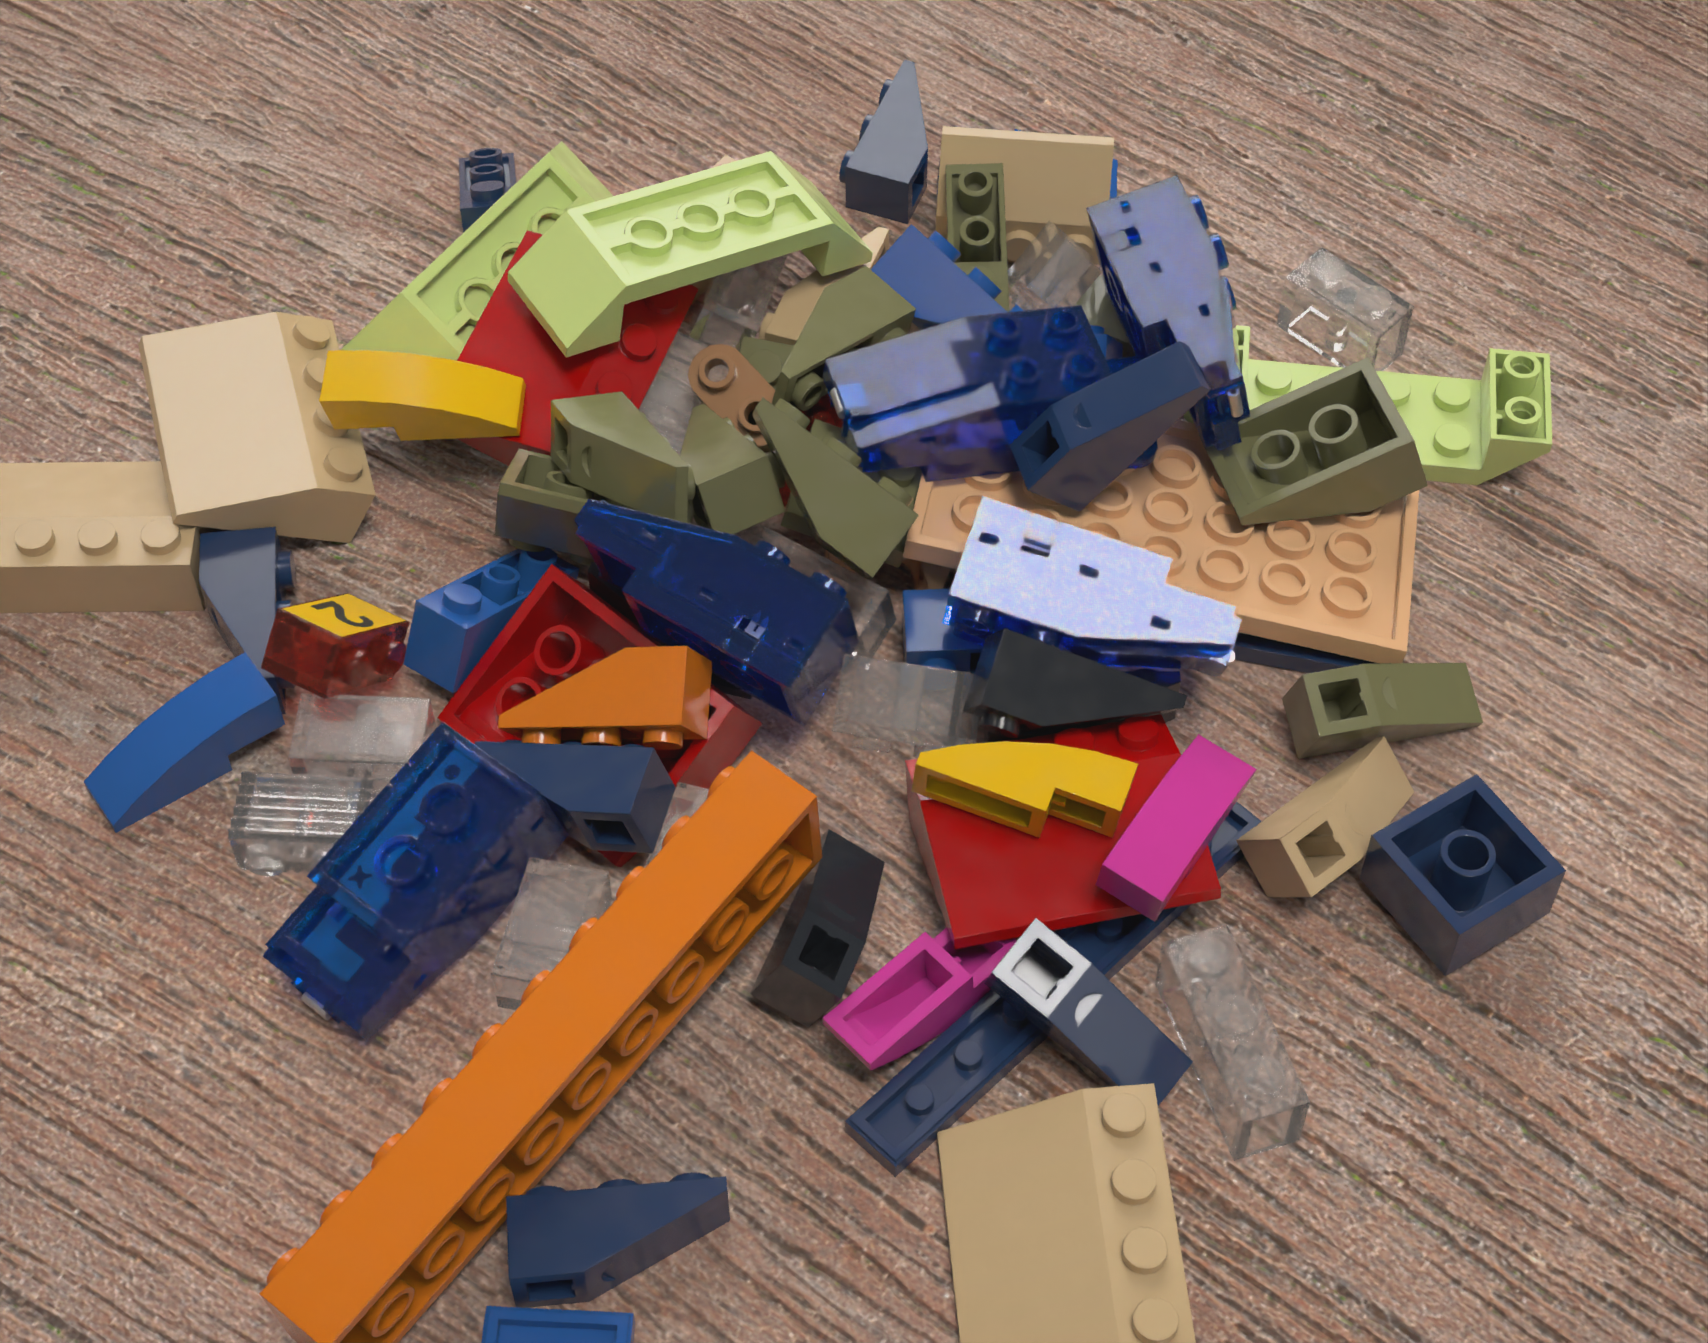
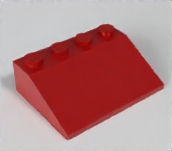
[456,230,699,466]
[437,564,763,868]
[905,714,1221,949]

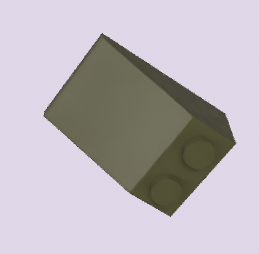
[1198,357,1428,525]

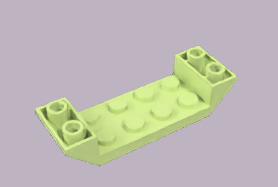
[341,141,613,361]
[508,151,873,357]
[1184,321,1552,485]

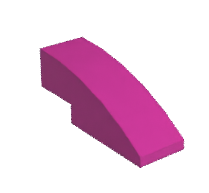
[1096,734,1257,922]
[822,927,1017,1071]

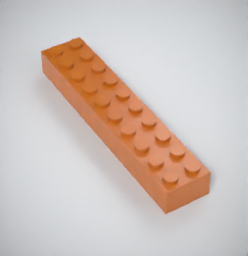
[259,750,822,1343]

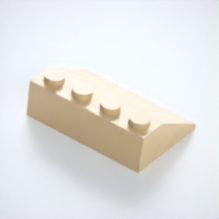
[138,312,376,543]
[0,461,217,613]
[937,1083,1196,1343]

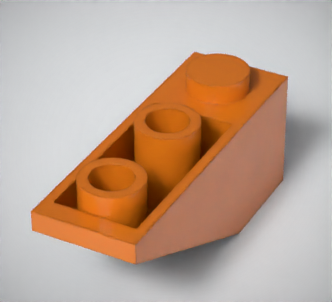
[498,646,712,750]

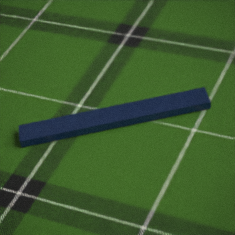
[845,802,1262,1177]

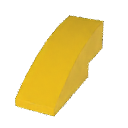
[319,350,526,441]
[912,741,1138,838]

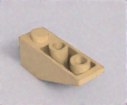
[1236,736,1414,897]

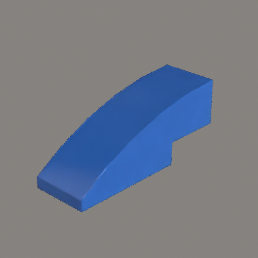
[84,652,285,833]

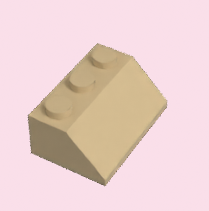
[936,126,1114,268]

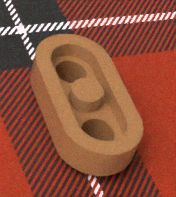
[688,344,775,452]

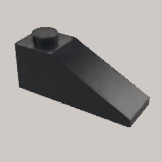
[963,628,1188,738]

